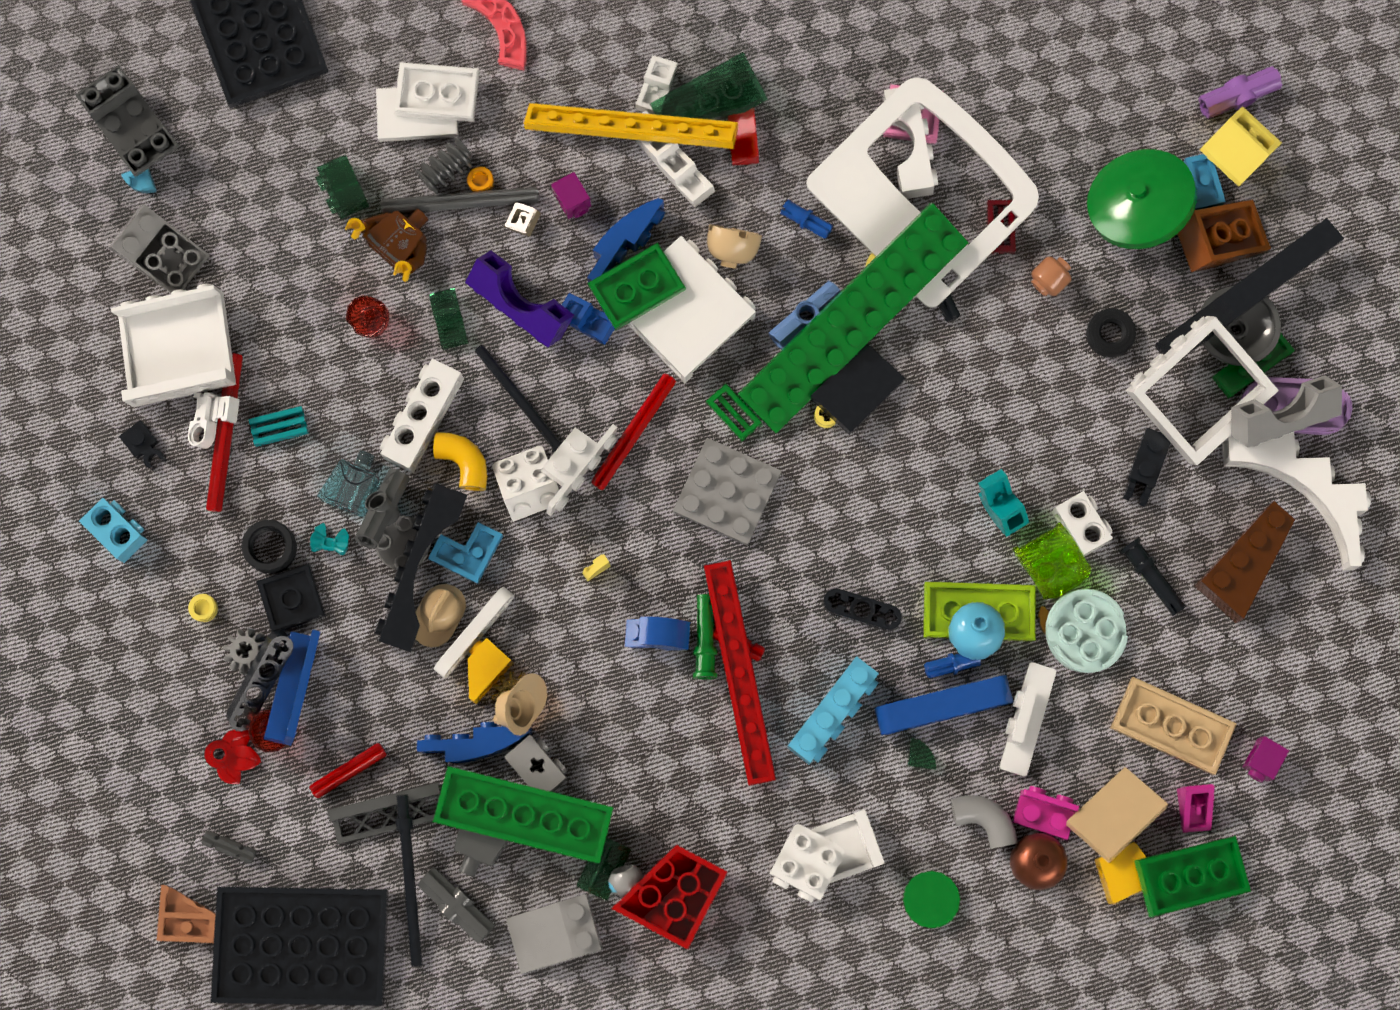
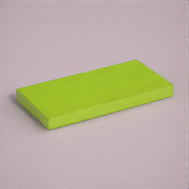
[923,582,1036,641]

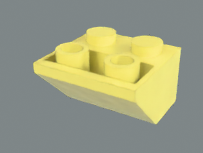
[1200,106,1282,186]

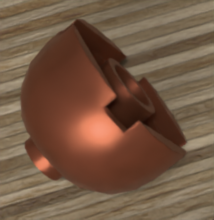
[1010,833,1068,890]

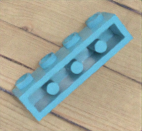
[787,656,879,765]

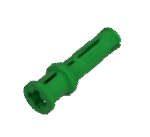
[693,594,718,680]

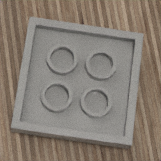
[673,438,782,546]

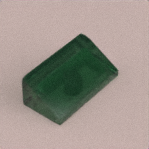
[577,837,631,901]

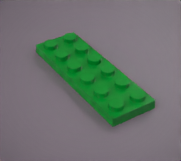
[433,766,614,864]

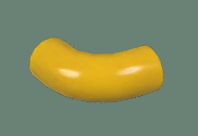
[433,432,487,491]

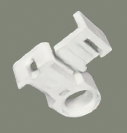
[188,392,240,449]

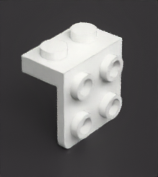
[492,446,559,522]
[769,824,845,903]

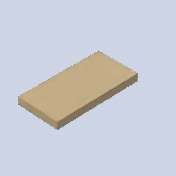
[1110,677,1237,775]

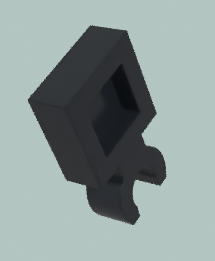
[119,420,166,471]

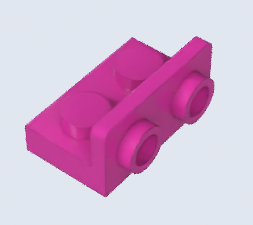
[1012,786,1079,840]

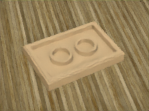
[1066,767,1168,863]

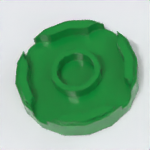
[902,871,960,929]

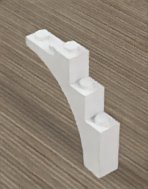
[1222,432,1371,571]

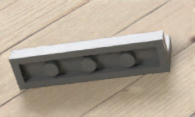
[327,783,442,844]

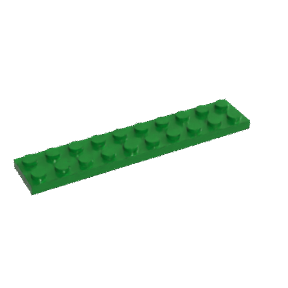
[737,203,969,433]

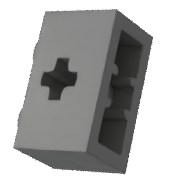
[504,735,568,792]

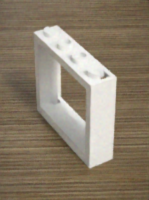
[1125,316,1279,465]

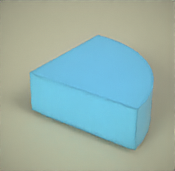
[121,168,157,193]

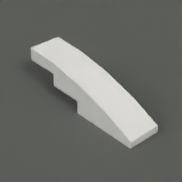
[636,110,715,207]

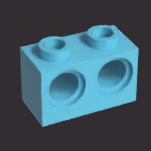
[79,498,148,563]

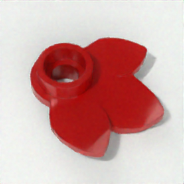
[204,730,261,785]

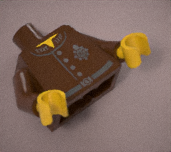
[345,209,429,282]

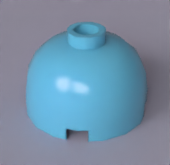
[948,602,1005,660]

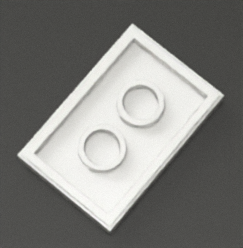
[394,62,480,122]
[376,87,458,142]

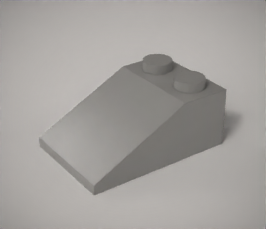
[506,894,603,974]

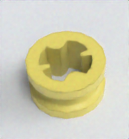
[814,406,836,428]

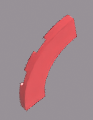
[462,0,527,71]

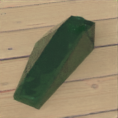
[650,52,768,119]

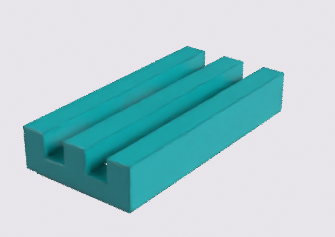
[248,406,309,447]

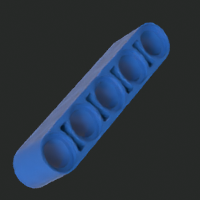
[874,675,1014,736]

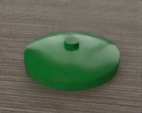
[1087,149,1197,249]

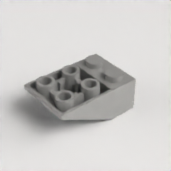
[108,204,210,293]

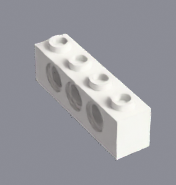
[380,359,464,473]

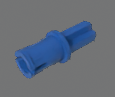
[780,199,833,238]
[924,653,981,678]

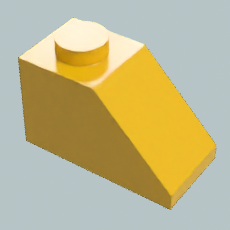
[468,638,514,705]

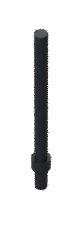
[475,345,563,454]
[396,794,423,967]

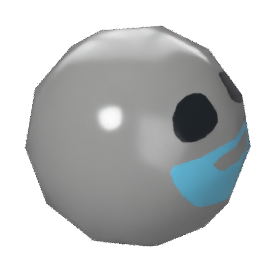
[608,864,644,899]

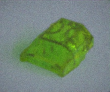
[1013,522,1092,599]

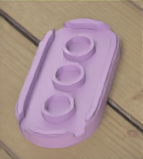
[1241,377,1352,435]

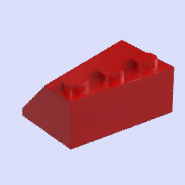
[611,845,728,950]

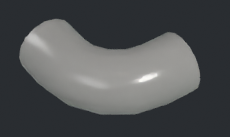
[950,796,1018,849]

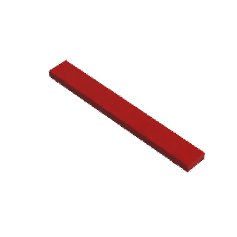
[704,560,776,786]

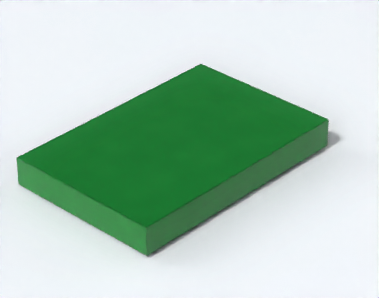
[587,243,686,331]

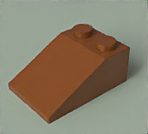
[1178,200,1271,273]

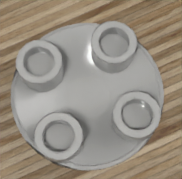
[376,515,431,570]

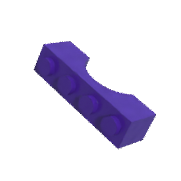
[465,250,574,348]

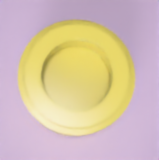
[188,594,218,622]

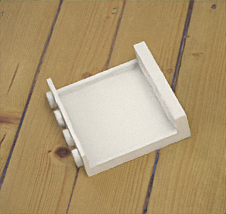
[627,236,756,383]
[111,284,236,407]

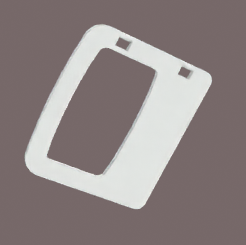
[806,78,1039,308]

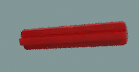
[310,743,387,798]

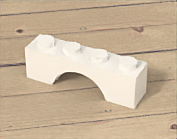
[883,88,938,199]

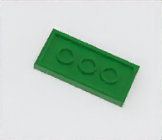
[1134,836,1251,917]

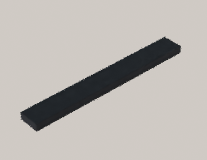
[1155,218,1344,361]

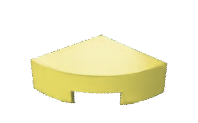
[582,554,611,581]

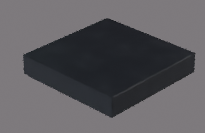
[256,564,327,632]

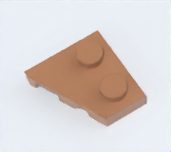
[156,885,216,943]

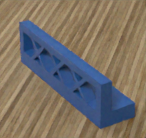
[264,630,321,746]

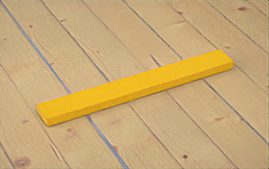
[524,103,738,149]

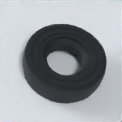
[1086,308,1136,358]

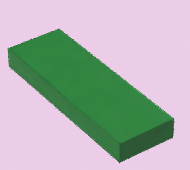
[1212,333,1295,399]

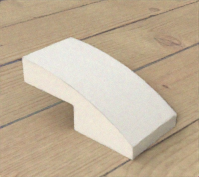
[635,55,677,115]

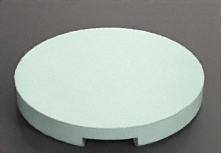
[1046,589,1128,673]

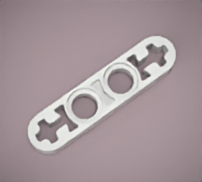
[434,587,515,678]

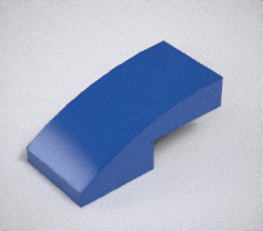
[562,293,615,345]

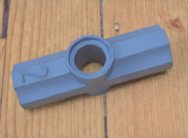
[768,281,841,349]

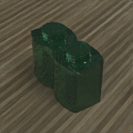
[315,154,370,219]

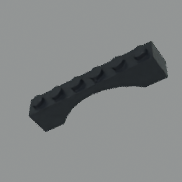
[374,483,467,652]

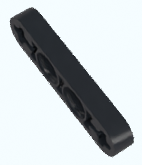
[226,630,293,731]

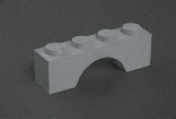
[1231,375,1342,447]

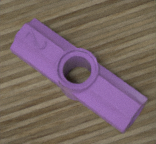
[1198,66,1283,119]

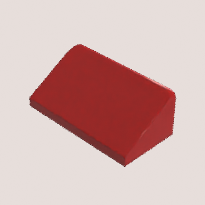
[728,107,759,166]

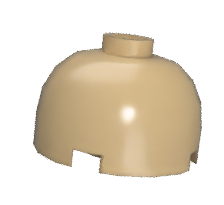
[707,224,762,269]

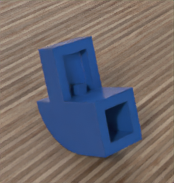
[625,617,690,651]

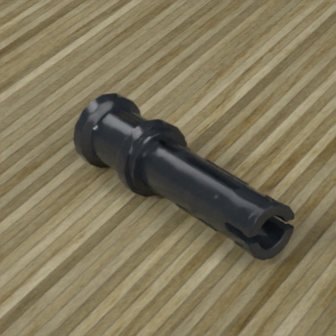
[1119,537,1187,616]

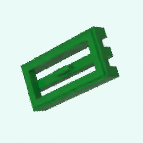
[706,384,762,442]

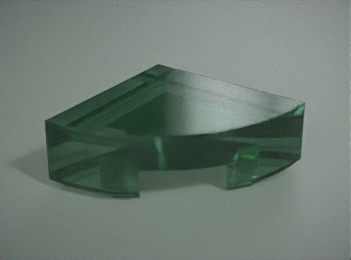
[907,738,936,770]

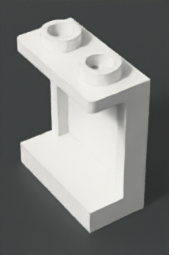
[810,809,885,884]

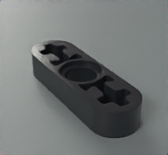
[823,588,902,631]

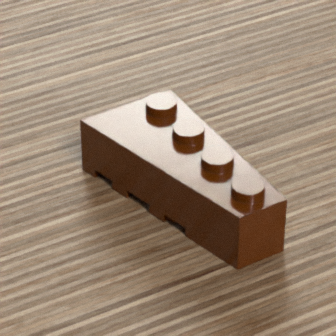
[1194,501,1295,623]

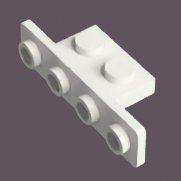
[541,424,618,516]
[999,662,1056,777]

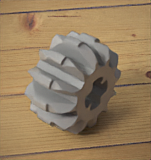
[223,628,271,675]

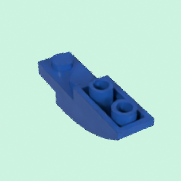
[587,198,666,283]
[417,722,532,764]

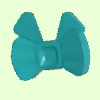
[310,523,349,555]

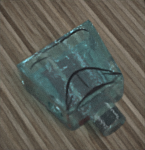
[317,450,380,518]

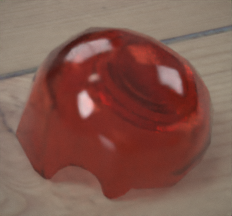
[346,295,390,338]
[249,710,286,753]

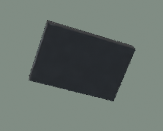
[810,343,906,435]

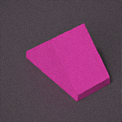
[1177,784,1215,833]

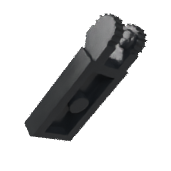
[1123,428,1171,507]

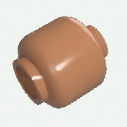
[1031,256,1072,297]

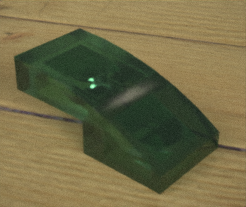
[429,288,469,350]

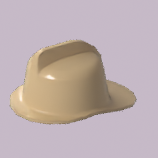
[415,584,466,648]
[493,673,547,736]

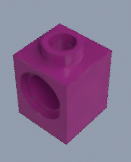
[551,172,592,219]
[1242,736,1290,783]

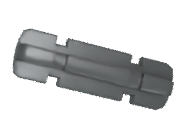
[201,831,257,864]

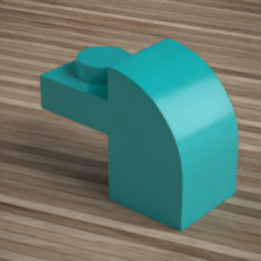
[978,469,1030,537]

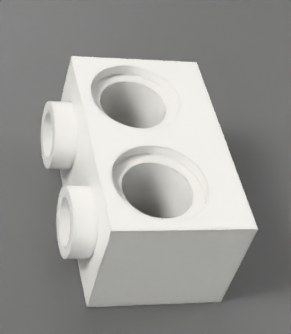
[1051,491,1113,559]

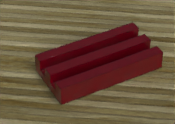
[986,200,1016,254]

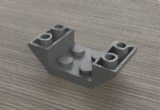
[75,65,179,178]

